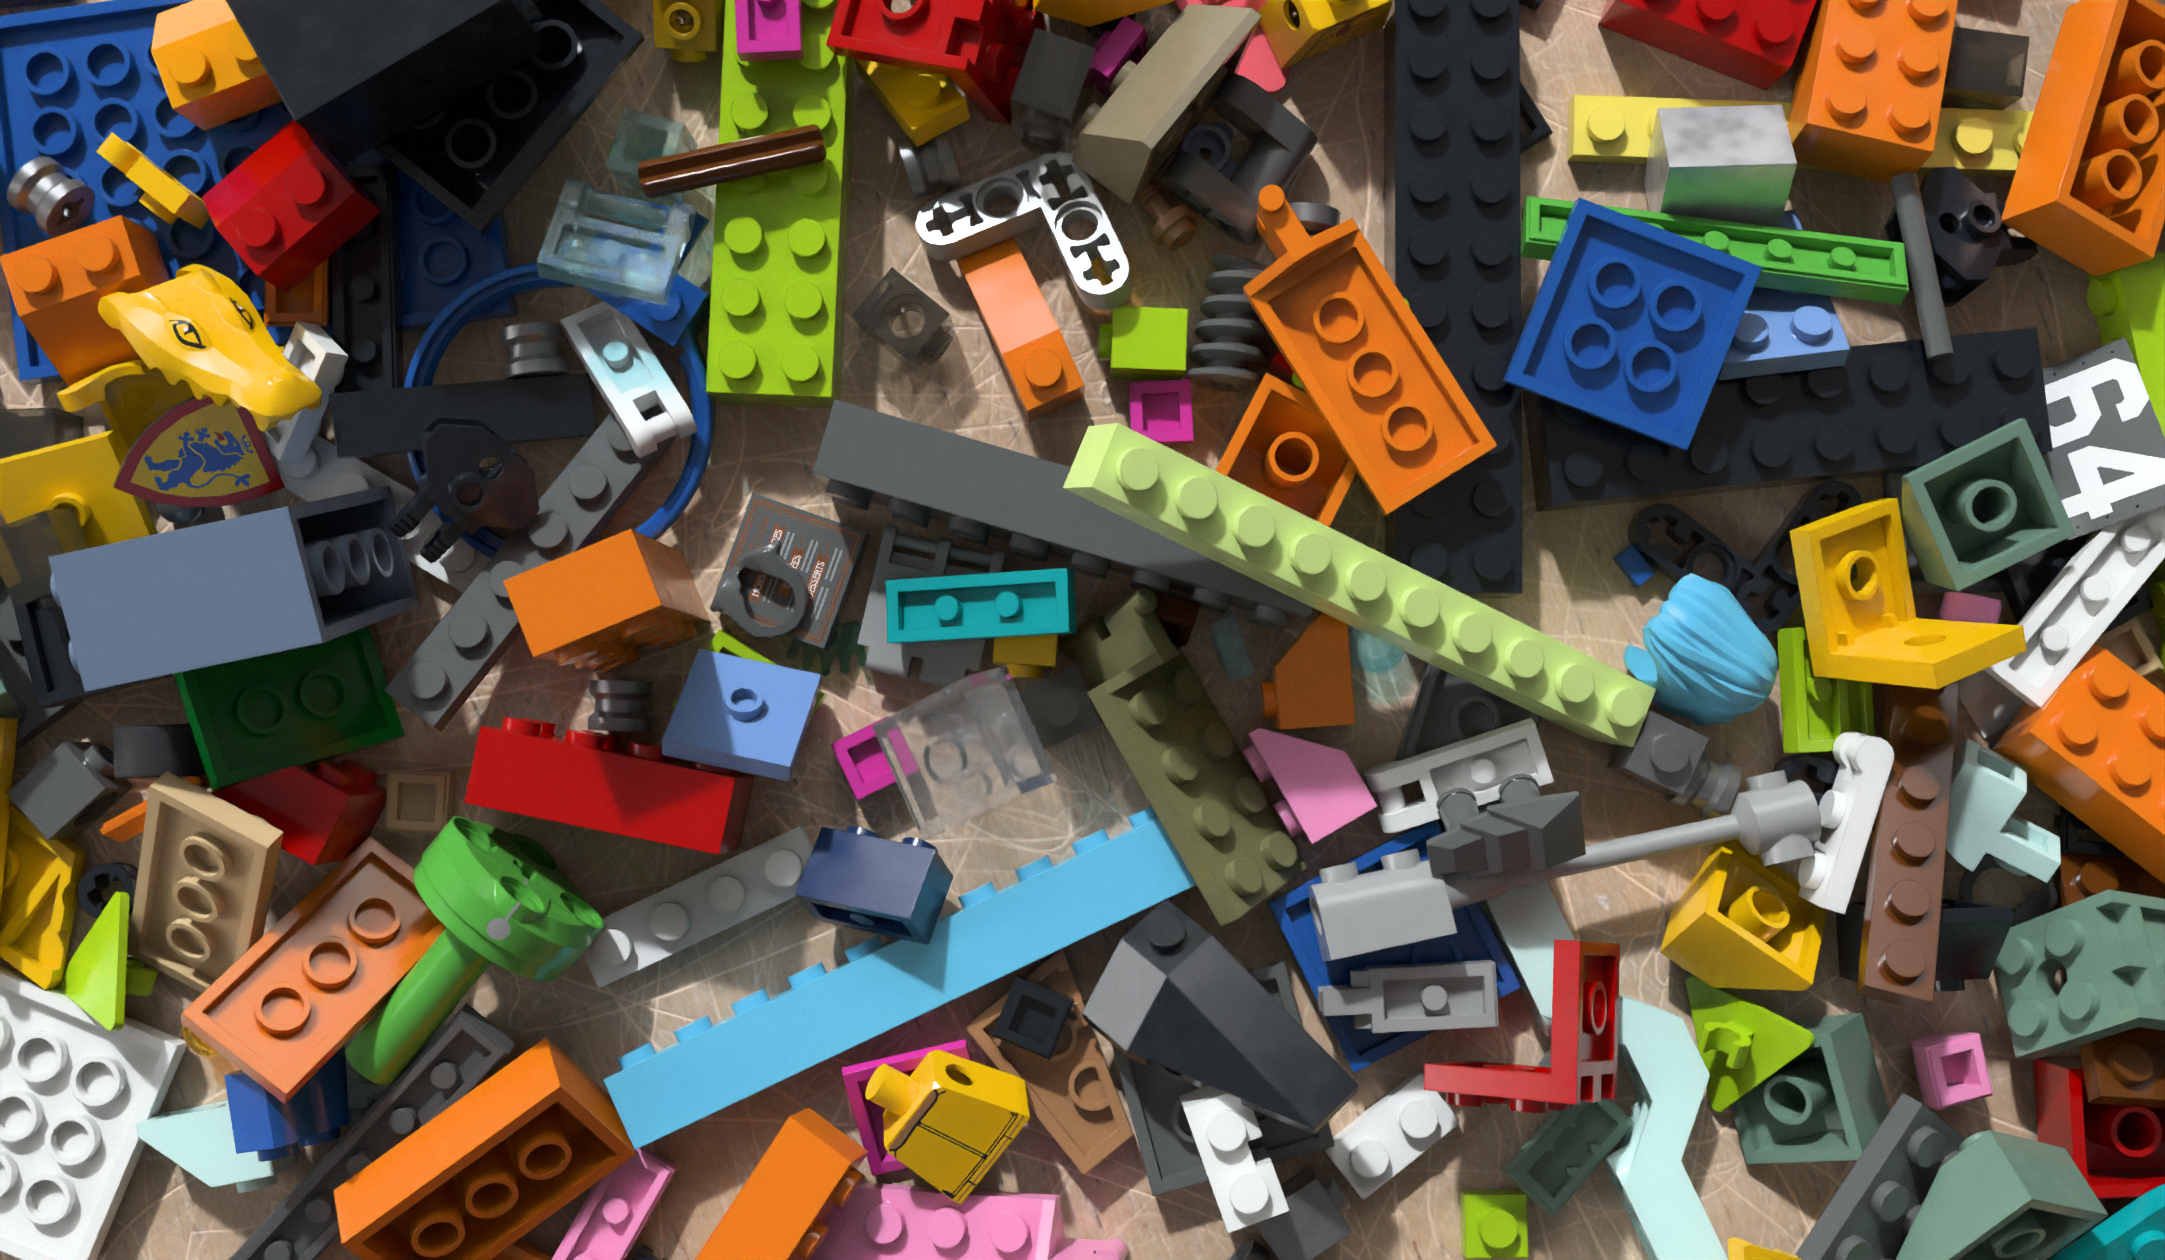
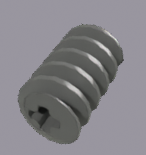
[1184,254,1271,392]

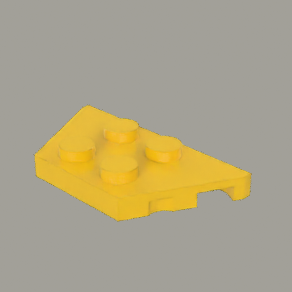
[0,800,87,990]

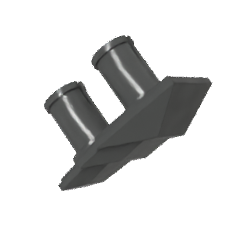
[1426,774,1586,879]

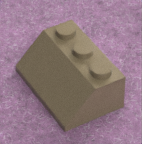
[1071,4,1262,206]

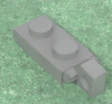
[1317,960,1499,1033]

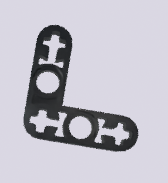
[1628,481,1863,634]

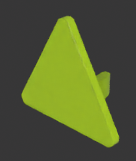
[58,892,158,1031]
[1686,975,1815,1112]

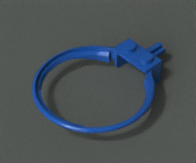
[404,200,716,558]

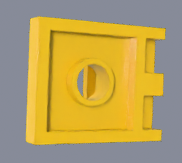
[1789,498,2027,689]

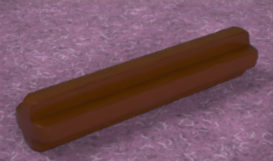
[638,124,827,198]

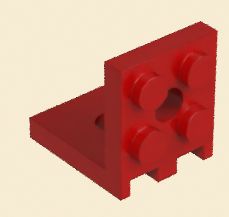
[826,0,1044,125]
[1424,939,1620,1113]

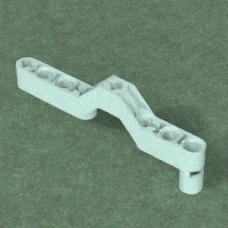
[1440,799,1728,1260]

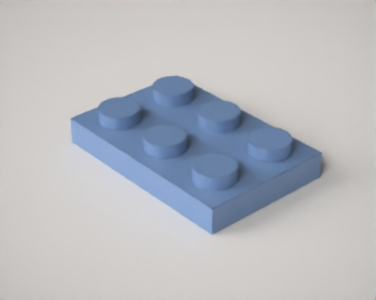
[1718,210,1850,380]

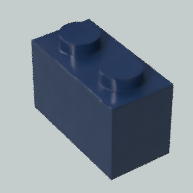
[795,826,954,945]

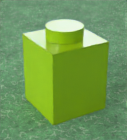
[1098,306,1188,380]

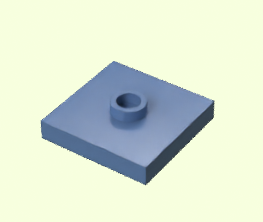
[662,649,821,781]

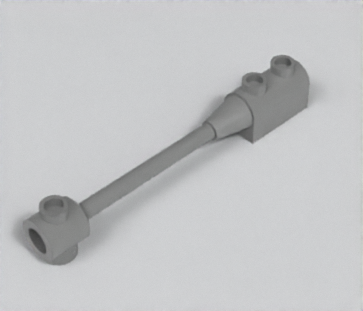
[1308,770,1821,962]

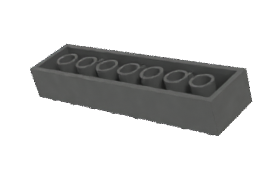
[813,399,1312,631]

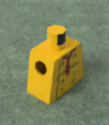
[1258,0,1393,70]

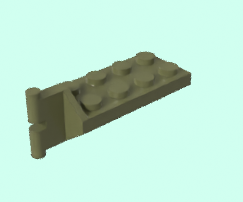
[1060,587,1307,926]

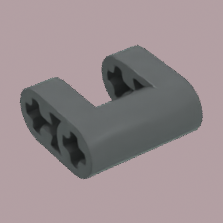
[1161,73,1318,245]

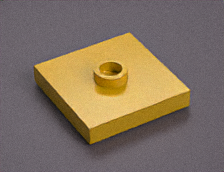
[0,430,158,579]

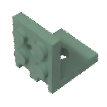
[1995,889,2165,1060]

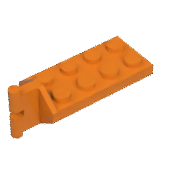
[1243,185,1497,516]

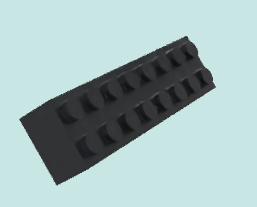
[1523,327,2053,512]

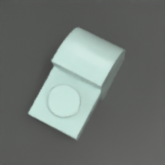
[1946,738,2061,883]

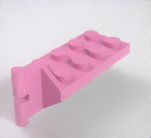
[798,1183,1128,1260]

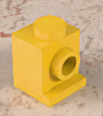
[653,0,724,62]

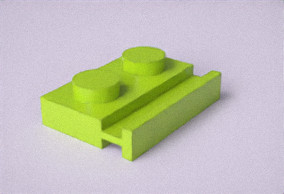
[1777,627,1875,753]

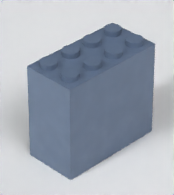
[48,485,420,692]

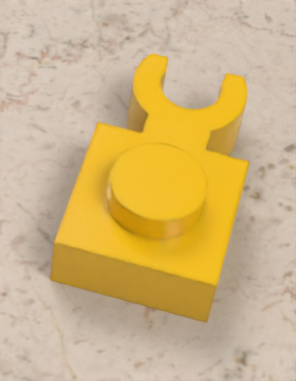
[96,132,210,230]

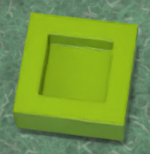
[1460,1189,1528,1259]

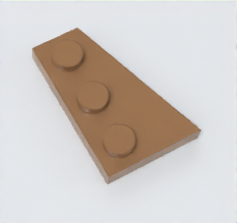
[965,948,1133,1175]

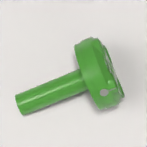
[345,816,605,1085]

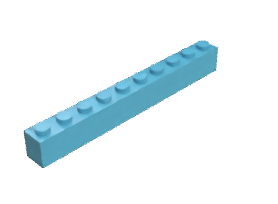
[603,806,1197,1150]

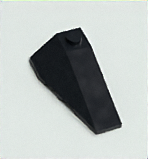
[1082,899,1359,1135]

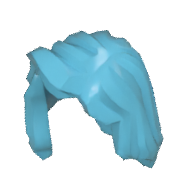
[1623,573,1778,725]

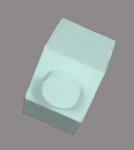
[135,1100,298,1193]

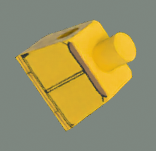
[865,1049,1030,1205]

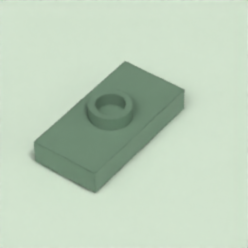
[1502,1099,1634,1217]

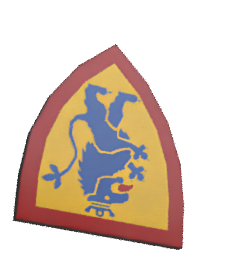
[113,396,285,508]

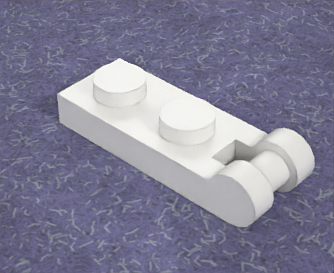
[560,301,697,458]
[1364,718,1554,833]
[1798,731,1894,915]

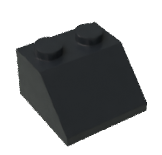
[1836,898,2013,991]

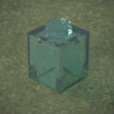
[607,107,698,202]

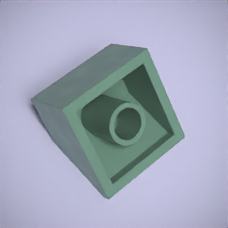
[1902,418,2076,592]
[1731,1013,1889,1164]

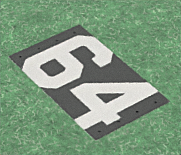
[2041,337,2165,540]

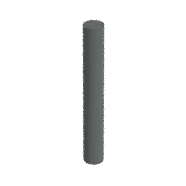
[1890,172,1954,361]

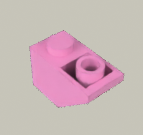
[1242,728,1377,844]

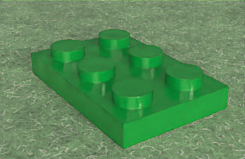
[174,626,405,791]

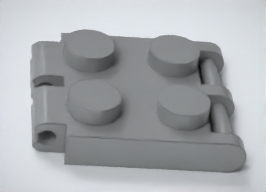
[857,524,1007,691]

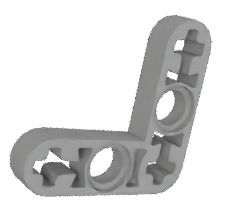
[916,151,1133,311]

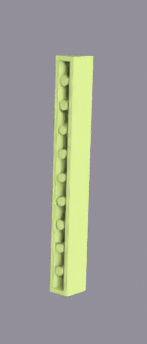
[1063,423,1656,748]

